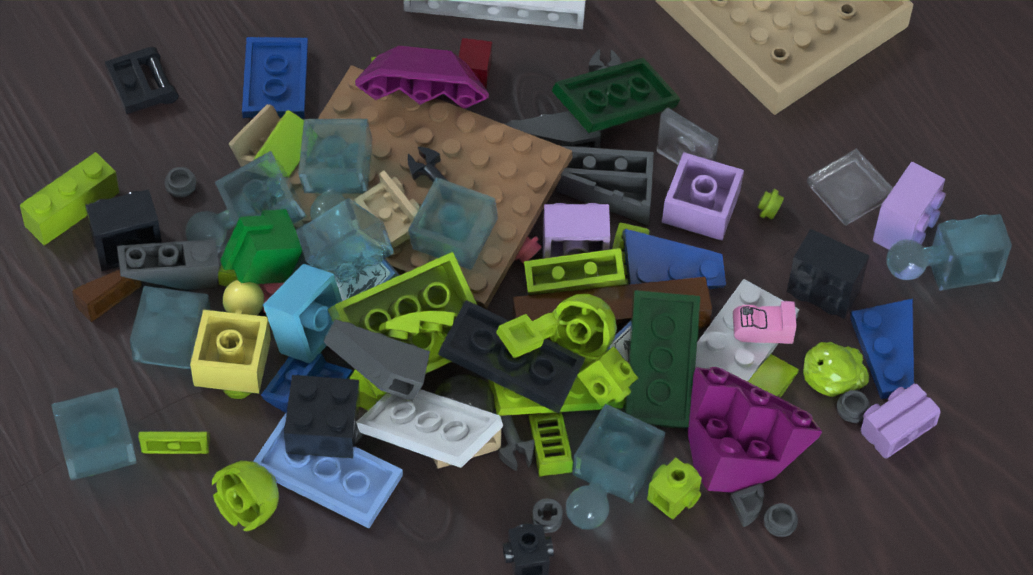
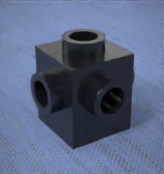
[502,523,554,575]

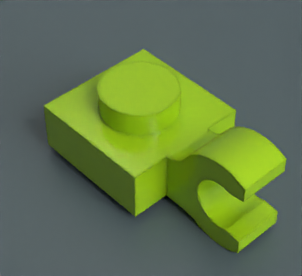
[496,313,558,358]

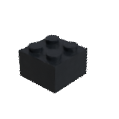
[86,189,162,271]
[787,229,869,319]
[284,375,360,458]

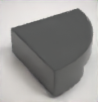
[729,483,764,527]

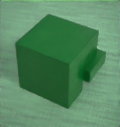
[220,209,304,284]

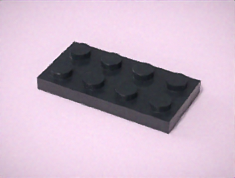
[438,300,585,414]

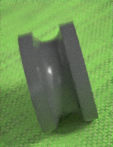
[532,498,563,533]

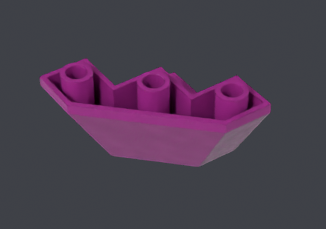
[355,46,489,109]
[688,367,822,493]

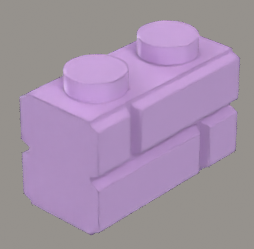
[861,384,941,458]

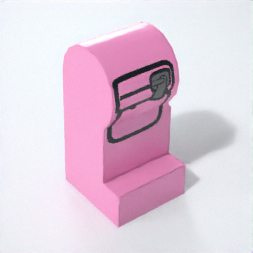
[733,301,797,344]

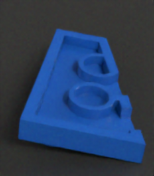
[623,229,726,289]
[850,299,914,399]

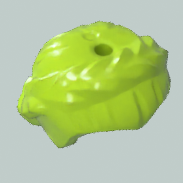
[803,342,869,397]

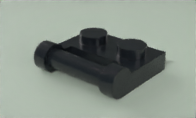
[105,47,179,115]

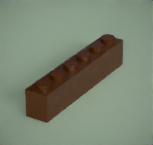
[512,277,712,343]

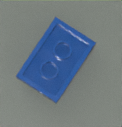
[242,37,308,119]

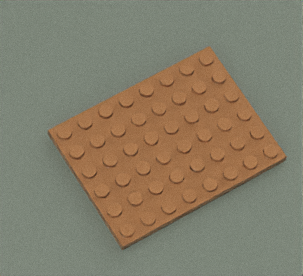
[260,65,573,309]

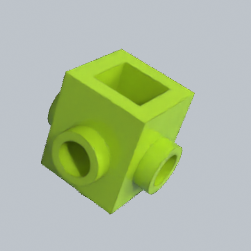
[577,346,638,407]
[647,457,702,520]

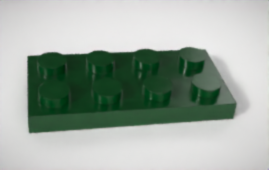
[551,58,681,133]
[624,290,700,429]

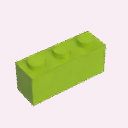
[20,152,120,246]
[524,248,626,295]

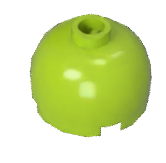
[550,294,617,362]
[212,460,279,531]

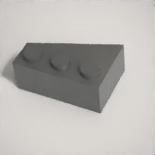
[556,146,654,225]

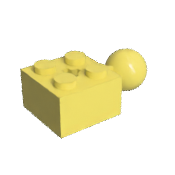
[190,280,271,394]

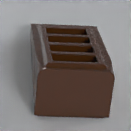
[72,270,142,322]

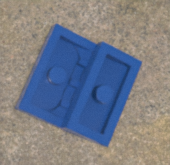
[261,353,353,413]

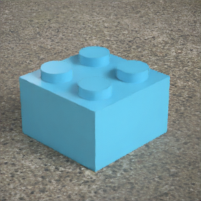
[263,264,342,364]

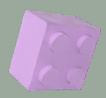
[662,152,744,241]
[873,162,946,258]
[542,203,610,259]

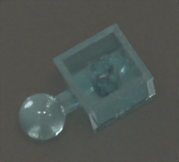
[298,119,373,234]
[186,151,307,249]
[886,214,1012,291]
[566,404,665,530]

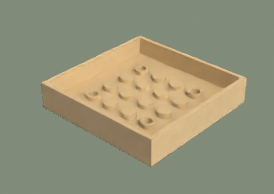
[656,0,913,115]

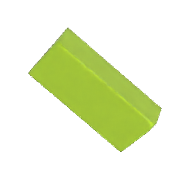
[254,110,319,181]
[138,431,210,454]

